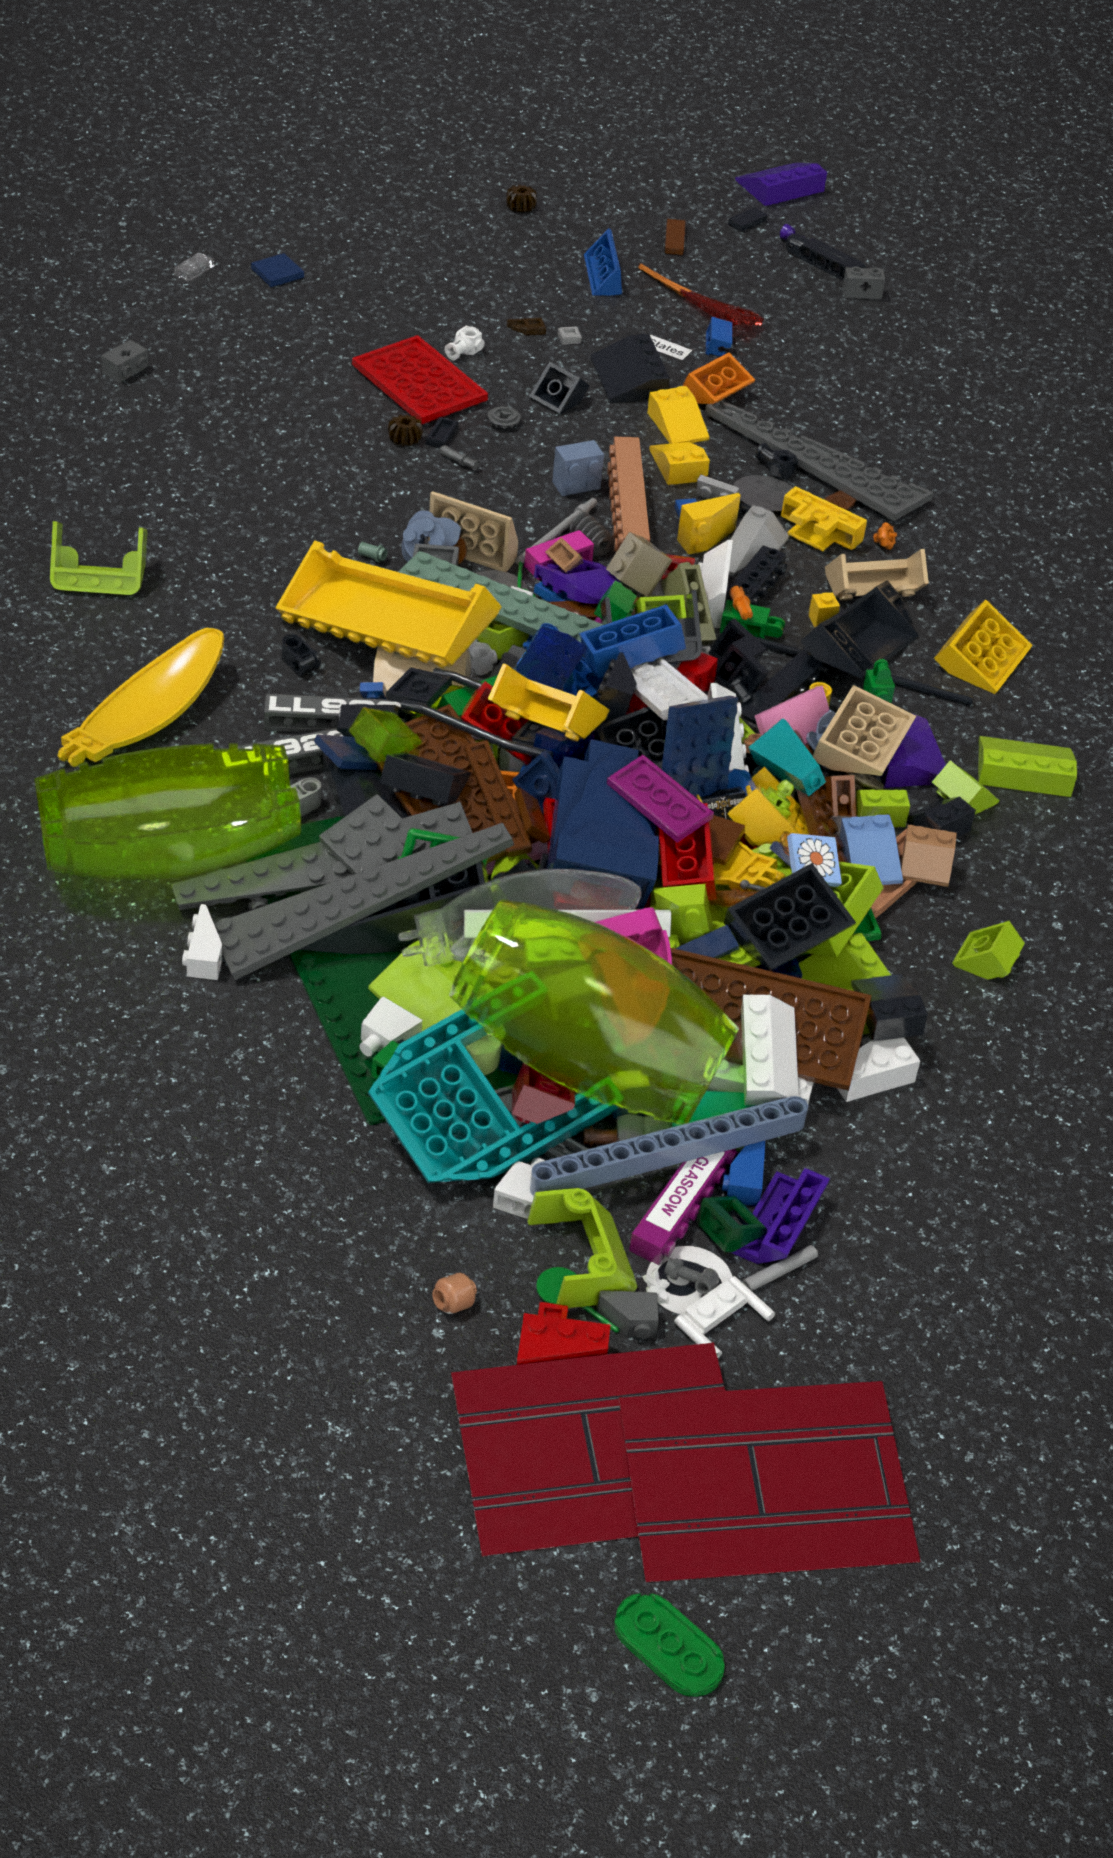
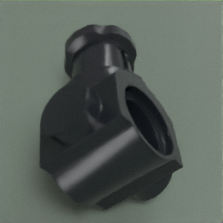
[755,443,798,480]

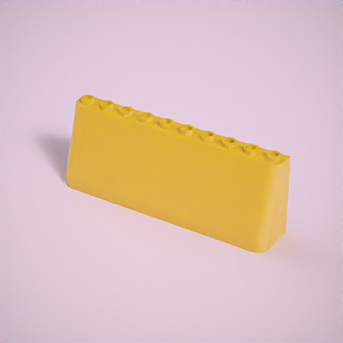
[276,541,502,668]

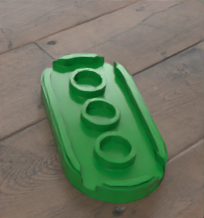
[614,1593,724,1697]

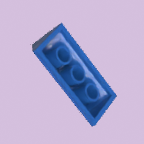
[584,228,622,296]

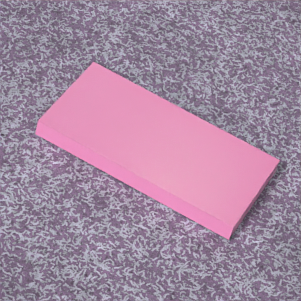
[755,686,829,744]

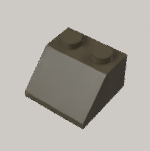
[606,532,672,597]

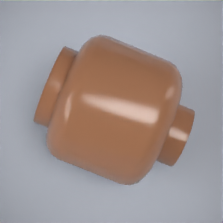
[432,1273,477,1314]

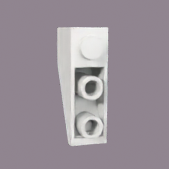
[182,904,222,980]

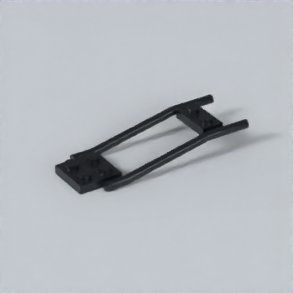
[386,667,554,759]

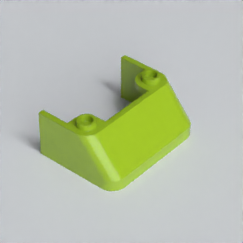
[50,521,147,595]
[527,1188,637,1308]

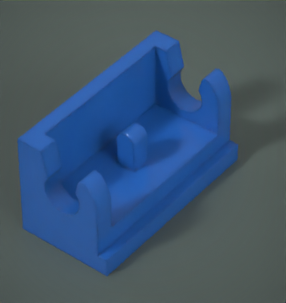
[705,317,732,356]

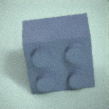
[552,440,604,496]

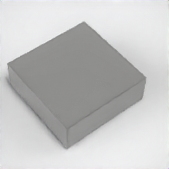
[558,327,582,345]

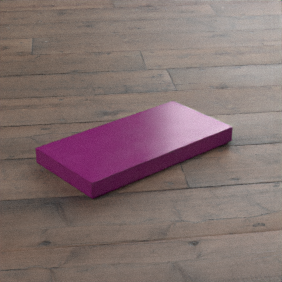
[607,755,714,843]

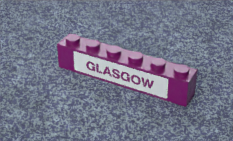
[629,1148,739,1265]

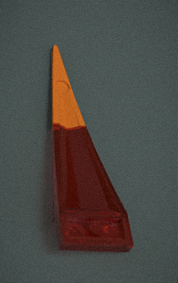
[638,263,764,327]

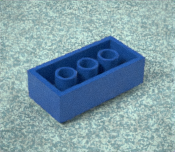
[579,605,686,678]

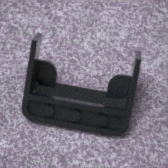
[600,590,702,663]

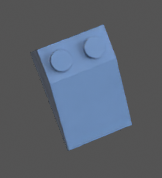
[840,815,903,885]

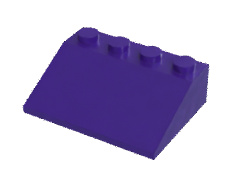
[735,163,827,206]
[880,713,946,788]

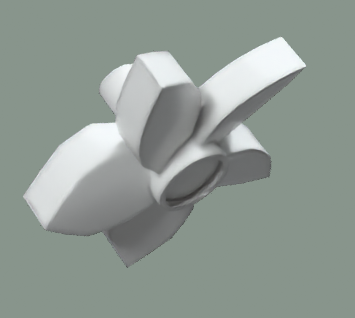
[642,1268,670,1302]

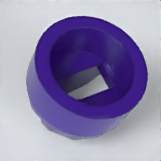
[780,224,795,240]

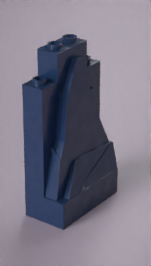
[545,739,659,909]

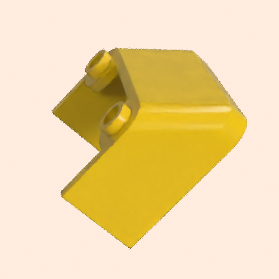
[488,663,609,742]
[727,766,809,847]

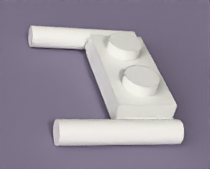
[674,1276,775,1358]

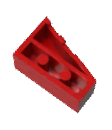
[517,1313,611,1365]

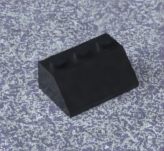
[380,752,471,806]

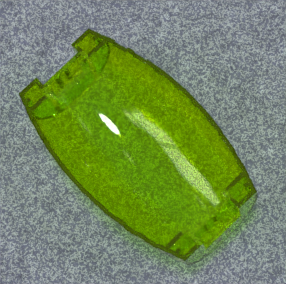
[34,743,301,880]
[449,899,739,1125]

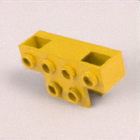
[781,486,867,551]

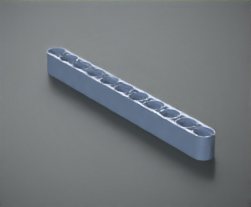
[530,1096,808,1196]

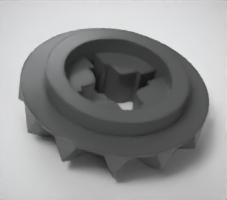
[487,406,520,429]

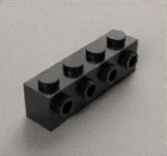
[724,545,787,607]

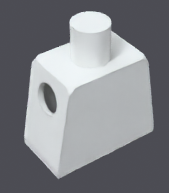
[360,997,422,1056]
[493,1158,544,1219]

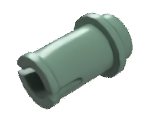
[358,542,387,562]

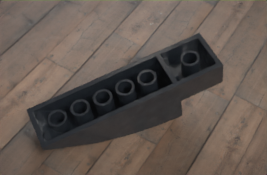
[299,860,494,954]

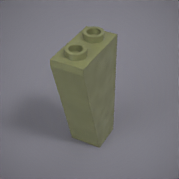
[661,562,716,646]

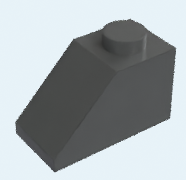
[597,1291,658,1339]

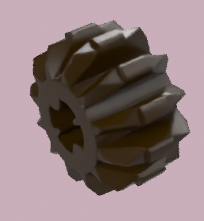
[506,184,537,213]
[388,414,423,446]

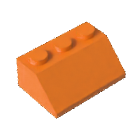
[683,353,755,404]

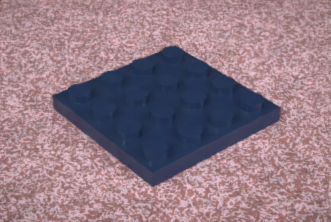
[662,695,738,798]

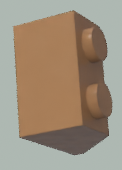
[901,825,956,887]

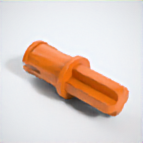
[729,586,753,620]

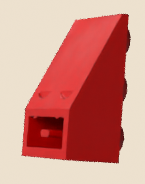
[675,652,718,691]

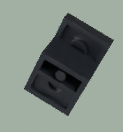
[708,618,769,705]

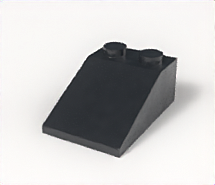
[851,974,928,1042]

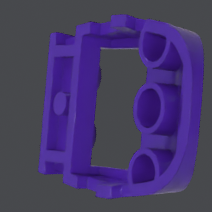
[534,560,621,604]

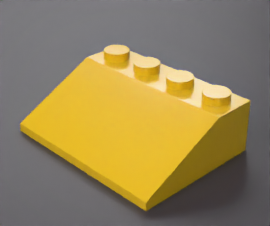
[934,600,1033,694]

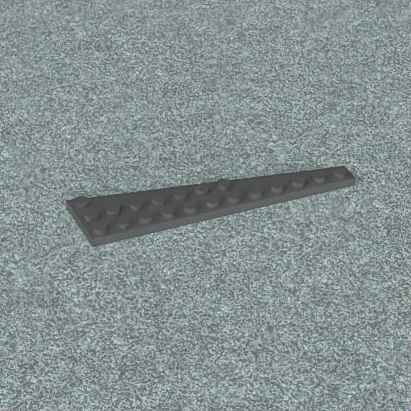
[705,400,933,521]
[171,802,472,910]
[214,823,514,980]

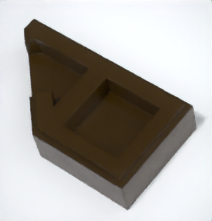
[507,318,546,336]

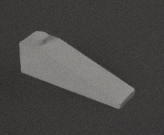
[729,505,789,576]

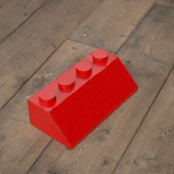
[460,681,563,765]
[659,803,717,901]

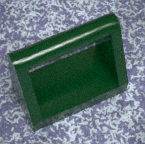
[696,1196,767,1252]

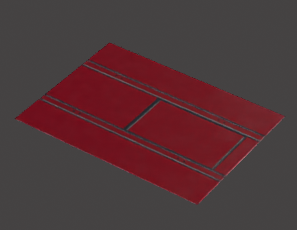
[451,1342,725,1556]
[619,1381,921,1582]

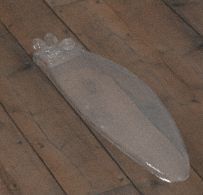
[399,869,641,967]

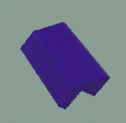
[732,1168,830,1264]

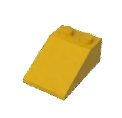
[647,386,709,444]
[649,442,710,485]
[677,493,741,555]

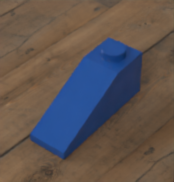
[722,1141,765,1206]

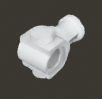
[445,325,484,360]
[469,639,497,675]

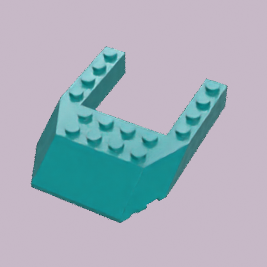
[368,969,624,1183]

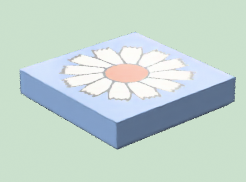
[787,833,842,887]

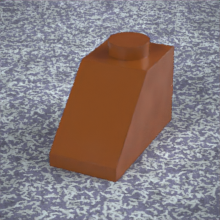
[824,775,857,817]

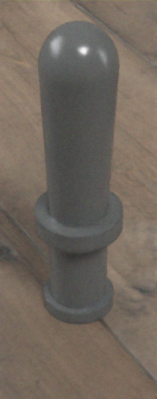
[439,445,480,471]

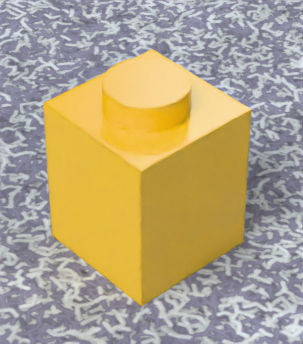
[808,592,840,627]

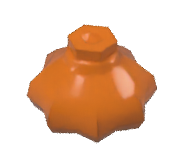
[873,522,897,550]

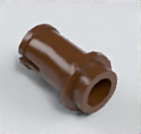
[583,1126,617,1147]

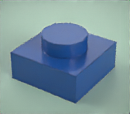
[360,682,387,700]

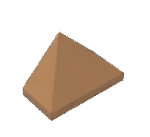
[545,537,584,572]

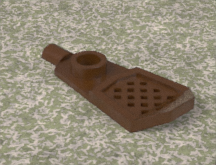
[824,490,857,511]

